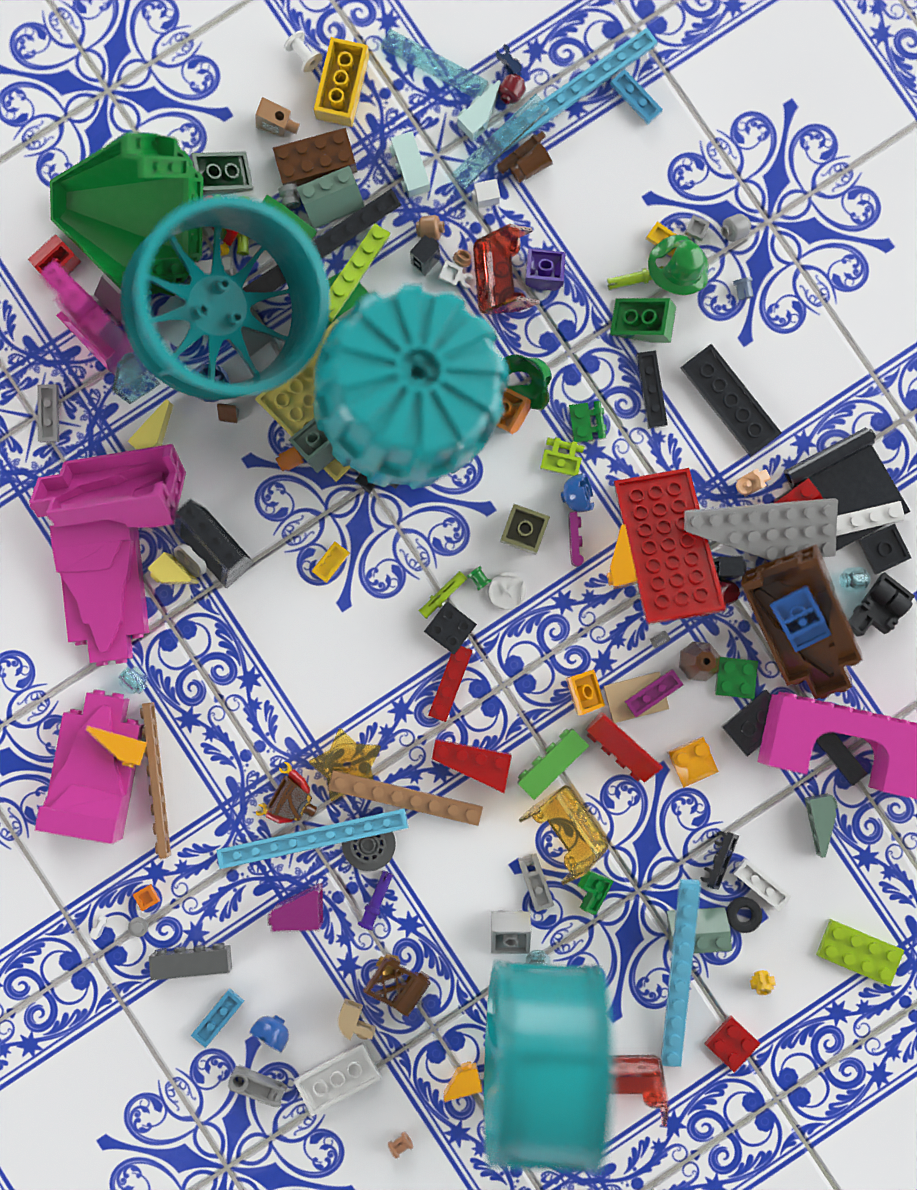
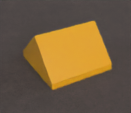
[566,669,605,716]

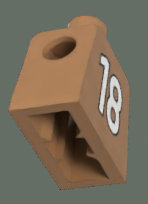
[255,97,300,137]

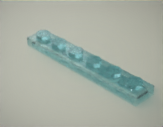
[381,29,488,98]
[451,94,549,190]

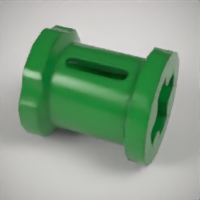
[467,566,491,591]

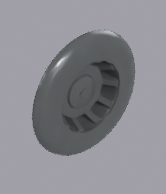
[342,832,396,871]

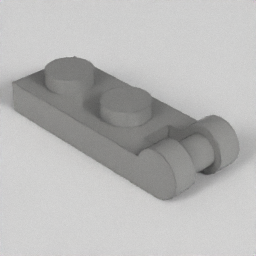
[518,853,554,912]

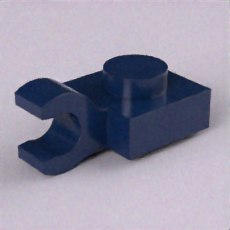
[495,44,522,76]

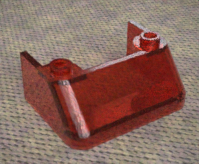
[473,224,540,314]
[613,1055,669,1126]

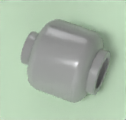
[721,213,751,242]

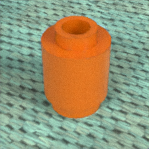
[275,446,304,472]

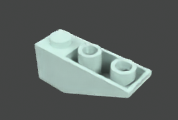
[457,80,501,142]

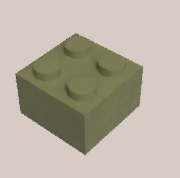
[500,504,550,555]

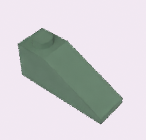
[804,793,838,858]

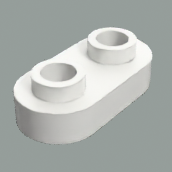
[174,543,207,577]

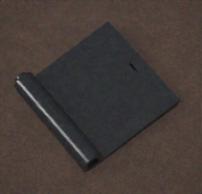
[784,428,911,551]

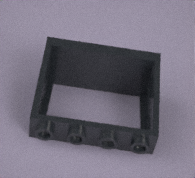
[175,498,255,588]

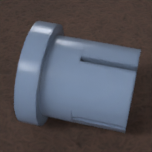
[733,277,754,300]

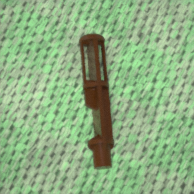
[497,131,546,174]

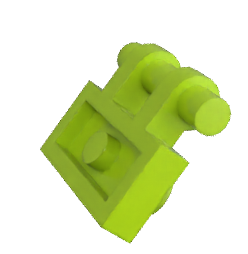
[540,437,585,476]

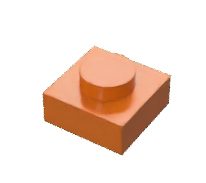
[133,884,161,911]

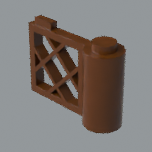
[363,957,431,1017]

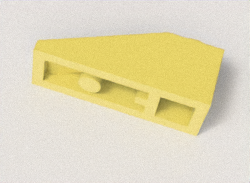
[128,399,173,450]

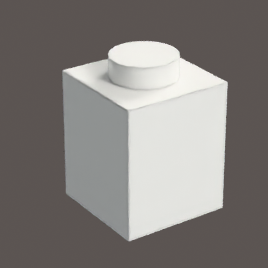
[471,179,500,208]

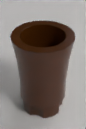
[509,142,553,183]

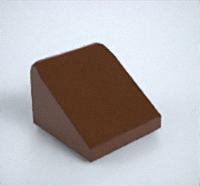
[217,403,240,423]

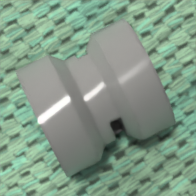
[278,184,301,210]

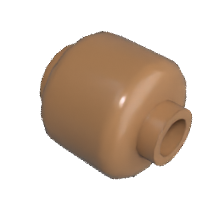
[416,215,445,241]

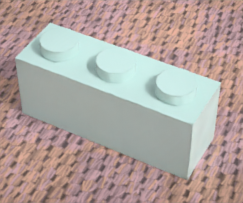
[389,131,430,198]

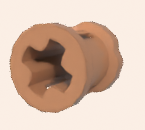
[388,1131,413,1159]

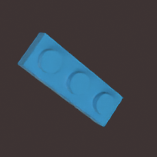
[610,69,663,125]
[191,988,244,1048]

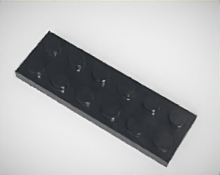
[680,344,782,457]

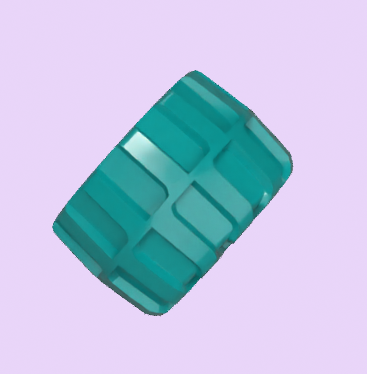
[313,283,509,489]

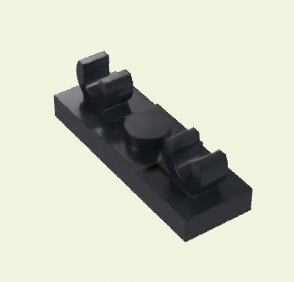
[700,831,739,890]

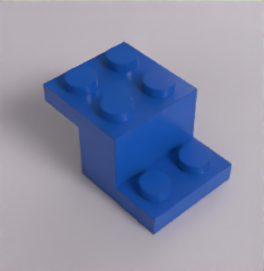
[770,586,832,652]

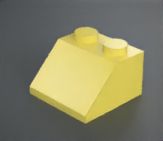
[148,552,200,584]

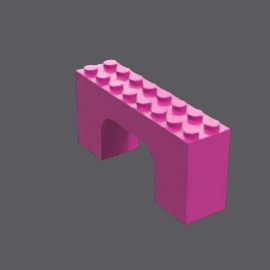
[757,692,917,799]

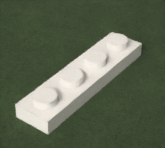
[836,501,905,536]

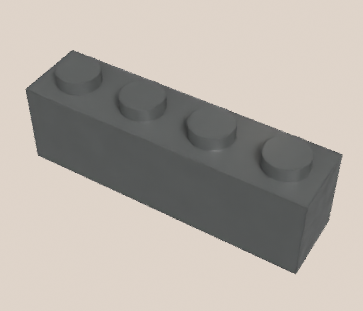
[149,943,232,981]

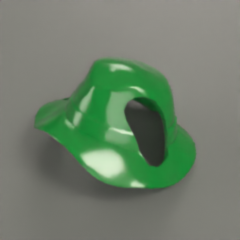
[648,235,708,295]
[503,354,552,411]

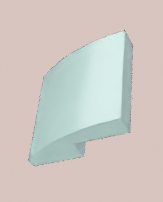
[154,296,189,347]

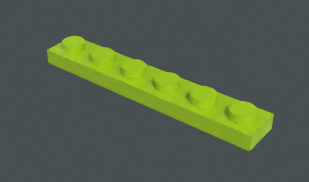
[328,223,391,322]

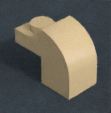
[338,998,376,1040]

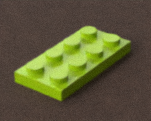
[816,919,905,986]

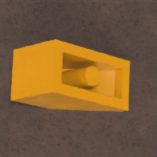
[443,1062,482,1102]

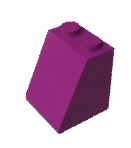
[268,883,323,932]

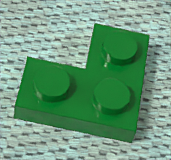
[577,868,614,915]

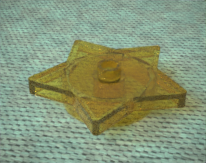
[309,728,381,801]

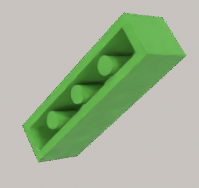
[517,728,589,800]

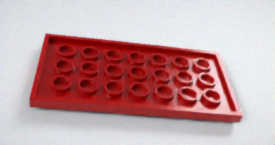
[614,468,726,625]

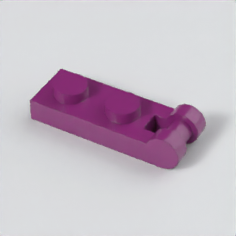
[568,512,584,567]

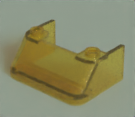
[518,785,608,885]

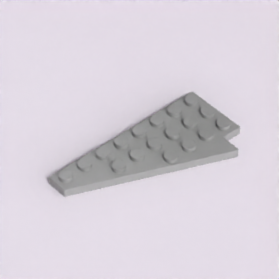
[684,498,838,561]

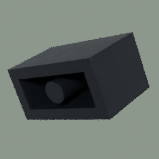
[410,235,440,276]
[713,556,747,578]

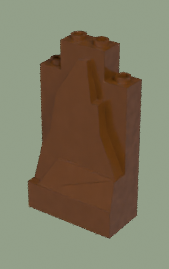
[741,544,863,699]

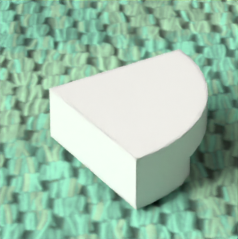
[89,915,108,940]

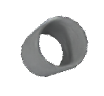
[650,631,670,648]

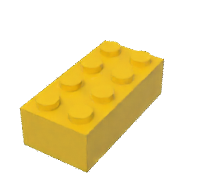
[313,37,369,127]

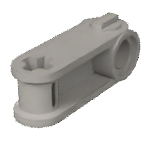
[228,1065,288,1108]

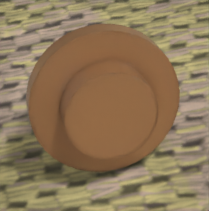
[453,249,471,267]

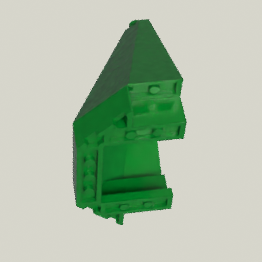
[50,132,203,296]

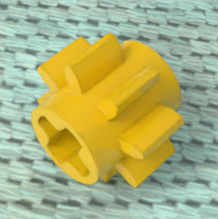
[750,970,776,995]

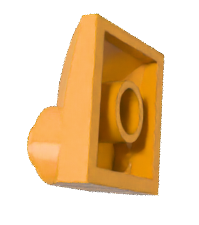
[667,737,719,788]

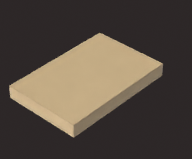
[603,672,669,723]

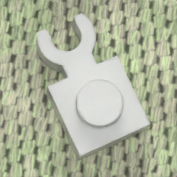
[438,260,474,289]

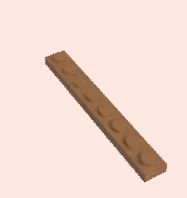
[140,702,171,859]
[328,770,483,826]

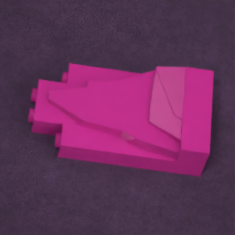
[39,261,136,375]
[29,444,186,528]
[50,519,150,666]
[35,689,144,844]

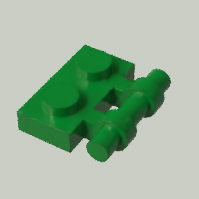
[568,401,607,443]

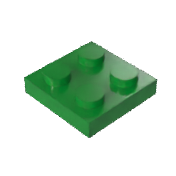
[714,657,758,699]

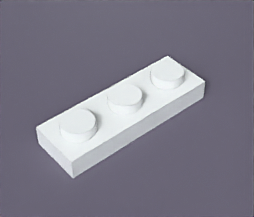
[733,858,792,912]

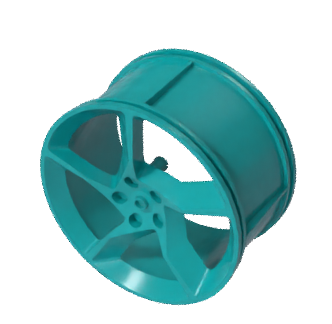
[484,960,613,1173]

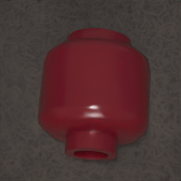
[498,74,526,104]

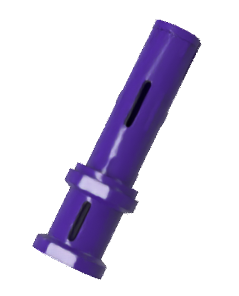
[358,870,394,931]

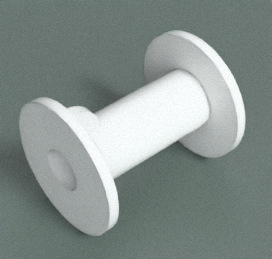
[284,31,322,73]

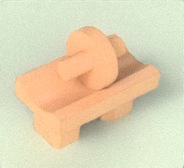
[736,469,771,497]

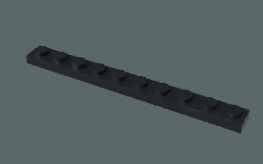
[243,189,401,292]

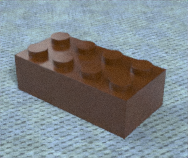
[273,128,357,187]

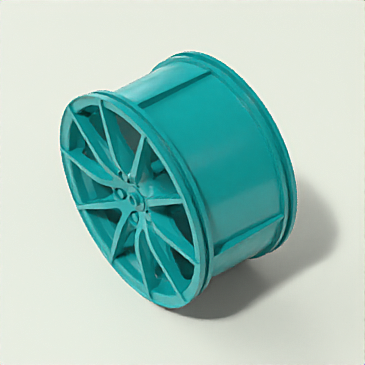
[120,195,330,400]

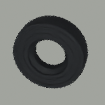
[726,897,762,933]

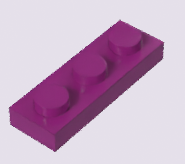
[624,669,684,718]

